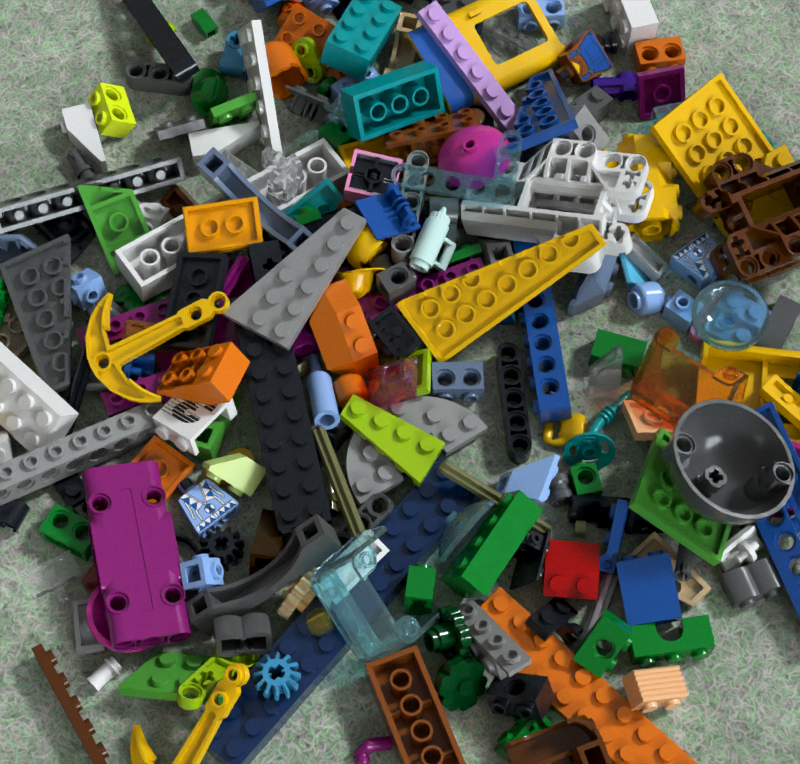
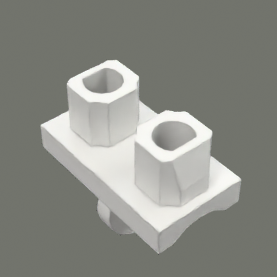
[720,524,764,573]

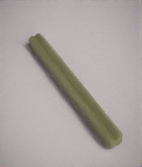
[312,427,367,541]
[438,460,552,534]

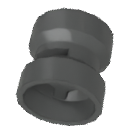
[548,473,574,508]

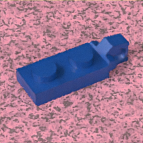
[599,499,630,574]

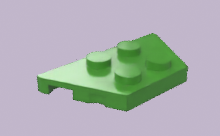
[77,184,150,275]
[119,651,223,704]

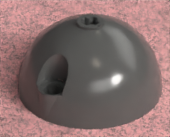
[662,399,795,525]

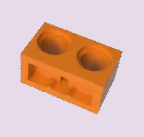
[632,36,686,73]

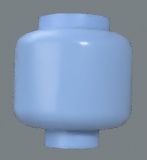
[627,281,666,315]

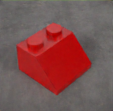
[541,539,599,600]

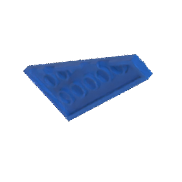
[505,68,579,156]

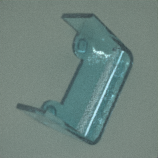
[310,526,441,664]

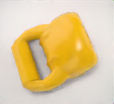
[542,413,586,447]

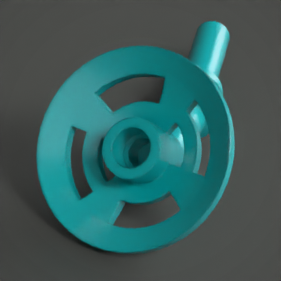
[563,390,634,469]

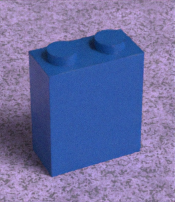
[616,550,682,626]

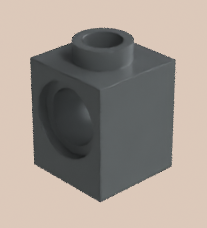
[376,261,417,305]

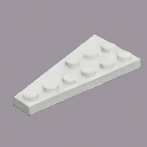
[237,19,283,166]

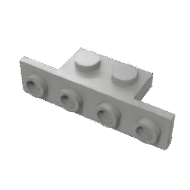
[458,600,532,680]

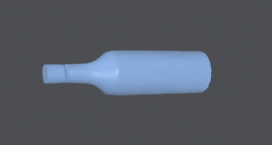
[306,353,340,430]

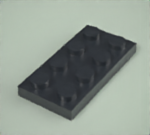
[159,252,230,351]

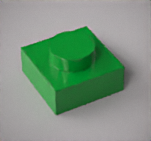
[293,204,321,225]

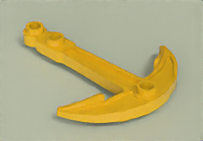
[85,291,230,403]
[130,663,250,764]

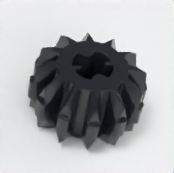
[199,525,245,572]

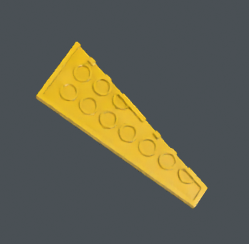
[396,223,607,362]

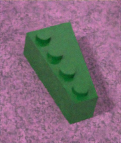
[440,490,543,599]

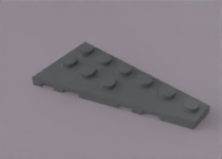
[0,234,73,394]

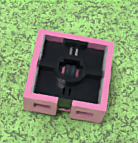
[343,149,403,202]

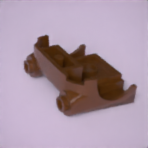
[503,714,612,764]

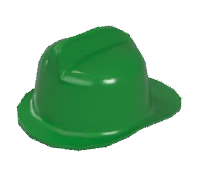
[191,68,228,118]

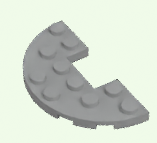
[346,396,488,508]

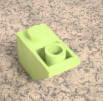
[201,453,266,497]

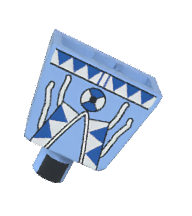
[668,231,729,292]
[178,477,240,542]

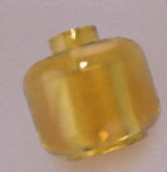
[305,606,335,637]

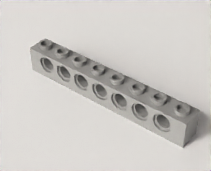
[0,402,163,506]

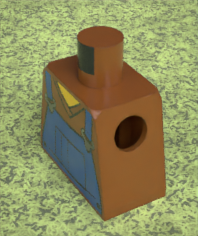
[554,29,614,84]

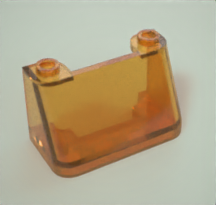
[630,326,749,426]

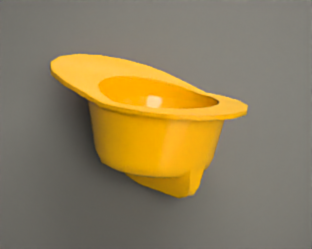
[336,268,386,299]

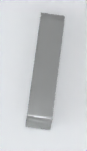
[391,150,429,265]

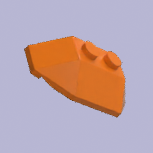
[308,278,380,379]

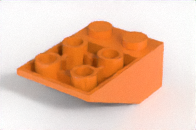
[156,342,250,405]

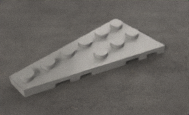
[222,208,367,351]

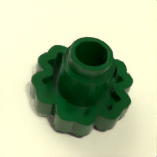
[423,605,472,660]
[434,656,488,712]

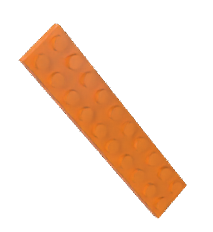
[480,587,698,764]

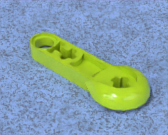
[177,647,260,710]

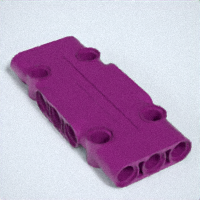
[81,461,191,651]

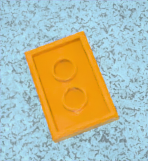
[182,196,264,254]

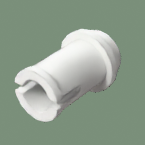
[87,656,123,691]

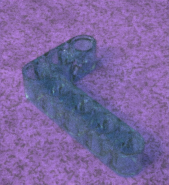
[391,130,523,205]

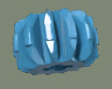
[253,652,301,701]

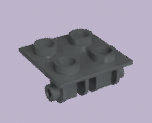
[285,84,338,126]

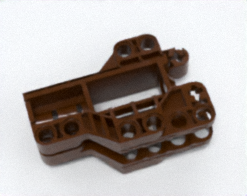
[692,152,800,290]

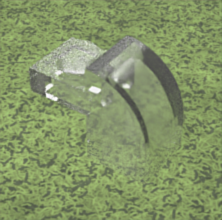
[262,146,302,205]

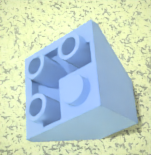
[495,454,560,505]

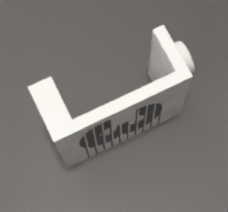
[152,397,238,456]

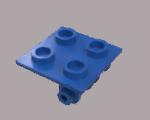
[354,183,421,241]

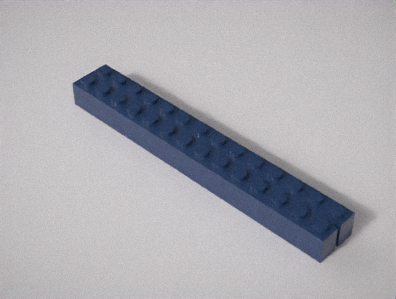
[207,456,481,764]

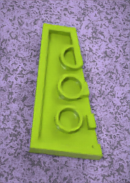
[340,394,445,487]

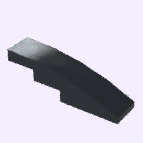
[567,495,665,534]

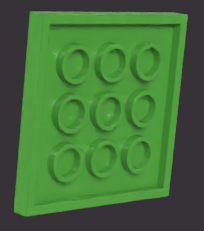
[628,427,732,566]

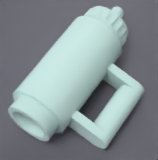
[409,207,457,273]

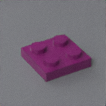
[636,64,685,120]

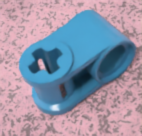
[219,30,244,77]

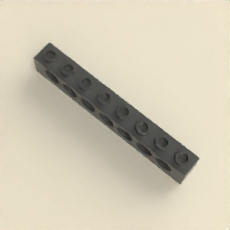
[0,153,186,234]

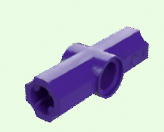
[590,71,637,102]

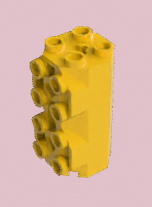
[616,133,682,242]

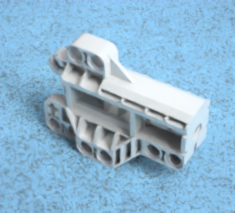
[461,138,655,274]

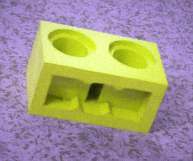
[88,82,136,138]

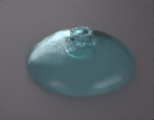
[691,280,769,351]
[438,500,496,564]

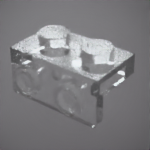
[486,24,541,62]

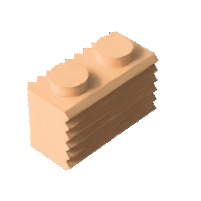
[622,665,689,713]

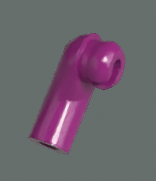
[353,736,392,764]

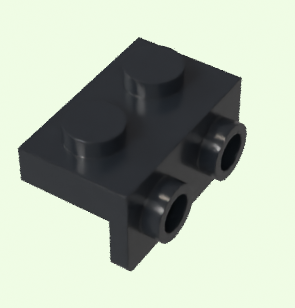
[366,304,424,363]

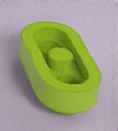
[292,37,326,84]

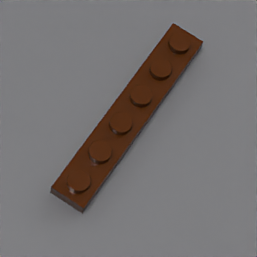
[31,643,109,764]

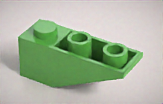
[189,393,243,461]

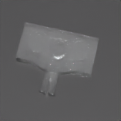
[20,550,82,605]

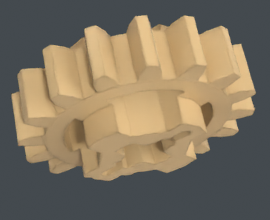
[277,567,324,621]

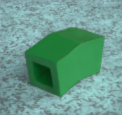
[190,8,218,40]

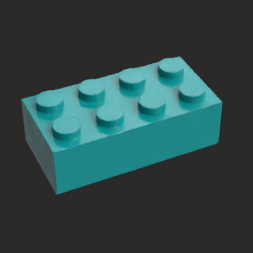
[320,0,402,81]
[340,60,445,142]

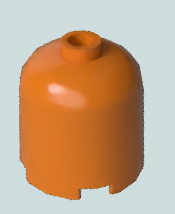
[265,41,308,101]

